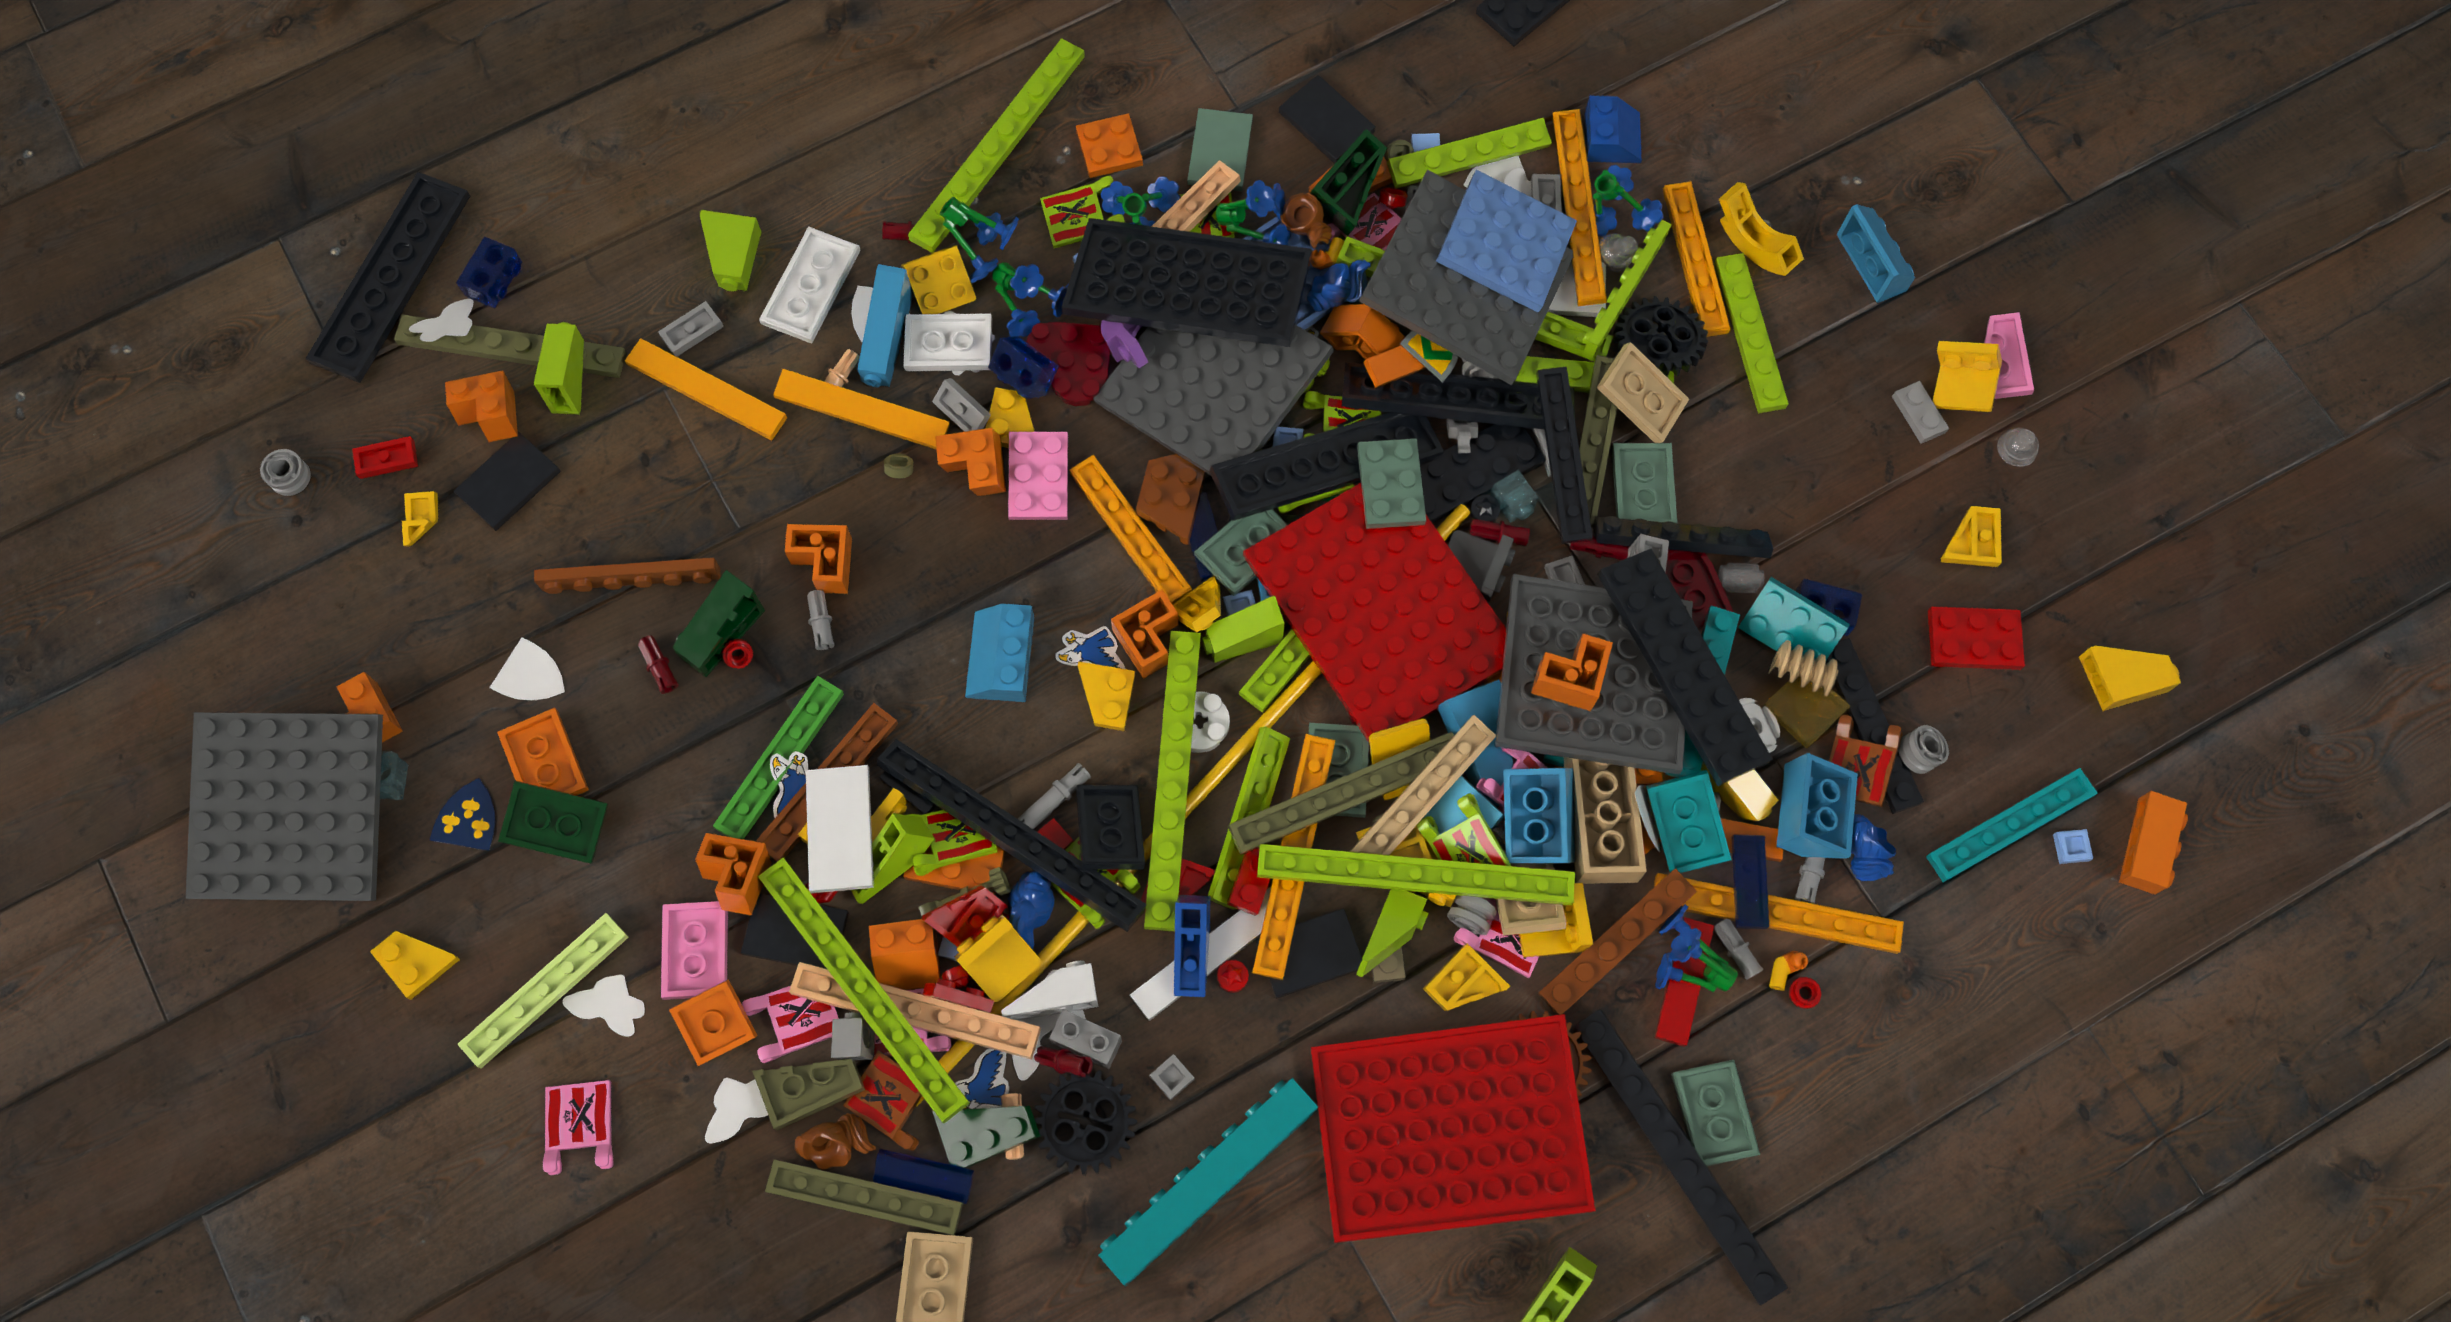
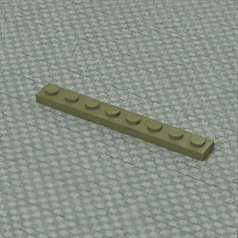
[394,314,626,378]
[1228,732,1454,855]

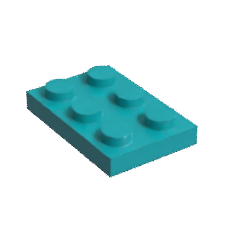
[1738,577,1850,660]
[1646,770,1732,873]

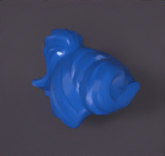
[1307,260,1371,312]
[1850,814,1896,881]
[1008,871,1055,949]

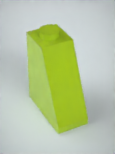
[700,210,761,291]
[534,322,584,415]
[1202,596,1284,663]

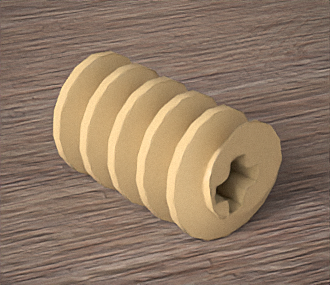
[1769,640,1838,697]

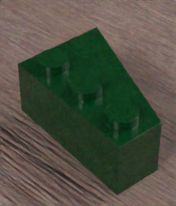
[1310,129,1387,236]
[672,570,765,677]

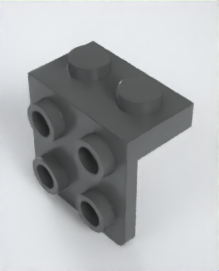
[1448,530,1516,602]

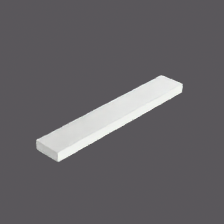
[1130,887,1271,1021]

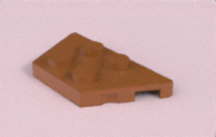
[1136,454,1206,545]

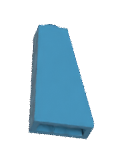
[857,264,914,387]
[1438,680,1514,807]

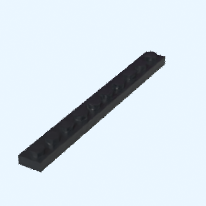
[877,739,1147,932]
[1574,1009,1788,1306]

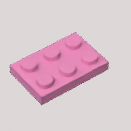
[1008,432,1068,520]
[661,901,728,1000]

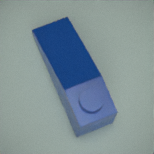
[1174,895,1211,997]

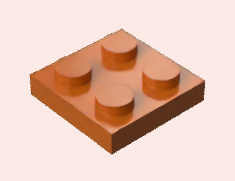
[1076,113,1143,178]
[669,979,757,1066]

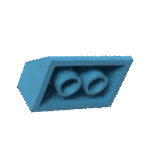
[1837,204,1915,303]
[965,604,1034,702]
[1776,753,1858,859]
[1503,768,1575,863]

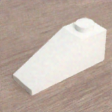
[1001,961,1098,1021]

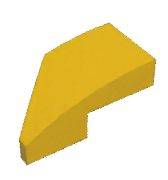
[402,491,438,547]

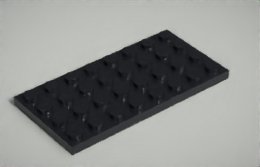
[1062,218,1312,347]

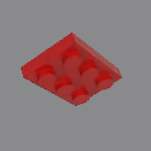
[1928,606,2025,670]

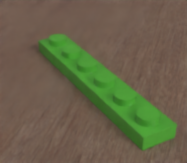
[713,676,844,839]

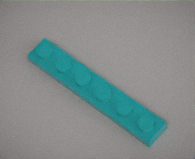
[1665,606,1740,778]
[1926,768,2098,883]

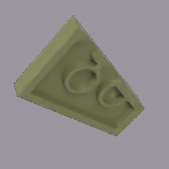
[752,1059,865,1131]

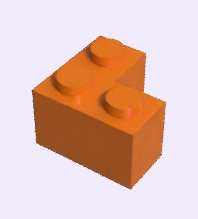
[1320,304,1405,360]
[445,370,518,442]
[935,428,1006,496]
[785,524,852,594]
[1111,589,1179,679]
[1531,634,1613,711]
[336,672,403,743]
[695,833,771,916]

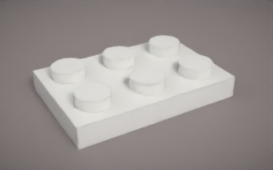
[904,314,992,371]

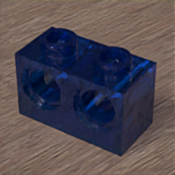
[456,236,523,308]
[988,336,1059,399]
[1796,579,1862,636]

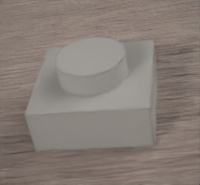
[1150,1054,1195,1101]

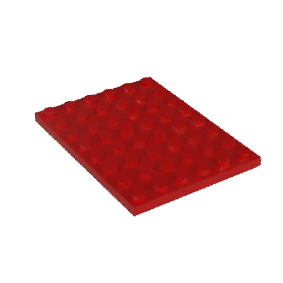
[1243,483,1506,742]
[1311,1014,1596,1243]

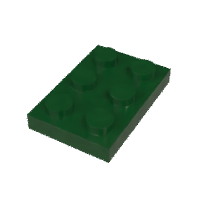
[498,781,609,864]

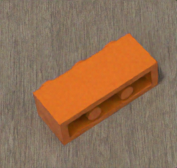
[2119,791,2188,895]

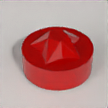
[1379,188,1408,209]
[1217,960,1249,993]
[941,965,973,989]

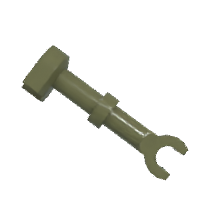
[918,867,1011,916]

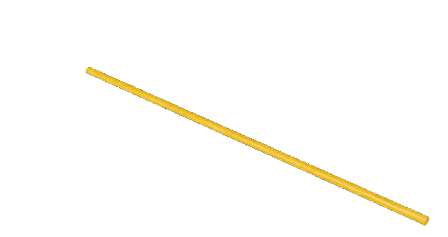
[916,504,1470,1107]

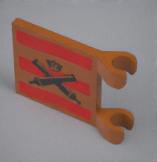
[1829,715,1903,807]
[843,1051,922,1151]

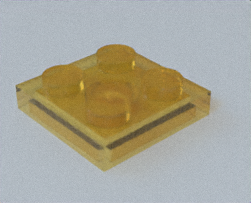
[1762,677,1850,749]

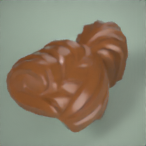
[1280,193,1332,249]
[795,1113,876,1170]

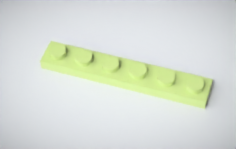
[458,913,629,1069]

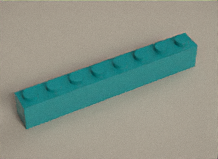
[1098,1078,1318,1287]

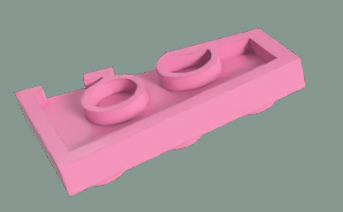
[1984,312,2034,399]

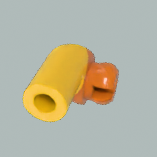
[1311,237,1344,270]
[1769,951,1808,991]

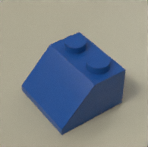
[1584,96,1642,163]

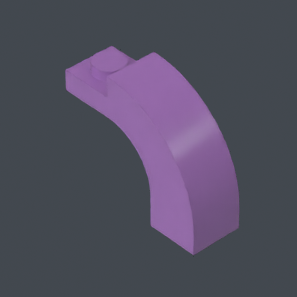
[1101,320,1148,368]

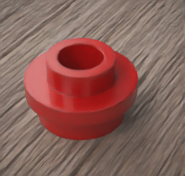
[722,639,753,669]
[1789,977,1821,1009]

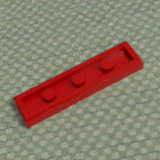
[1654,917,1714,1047]

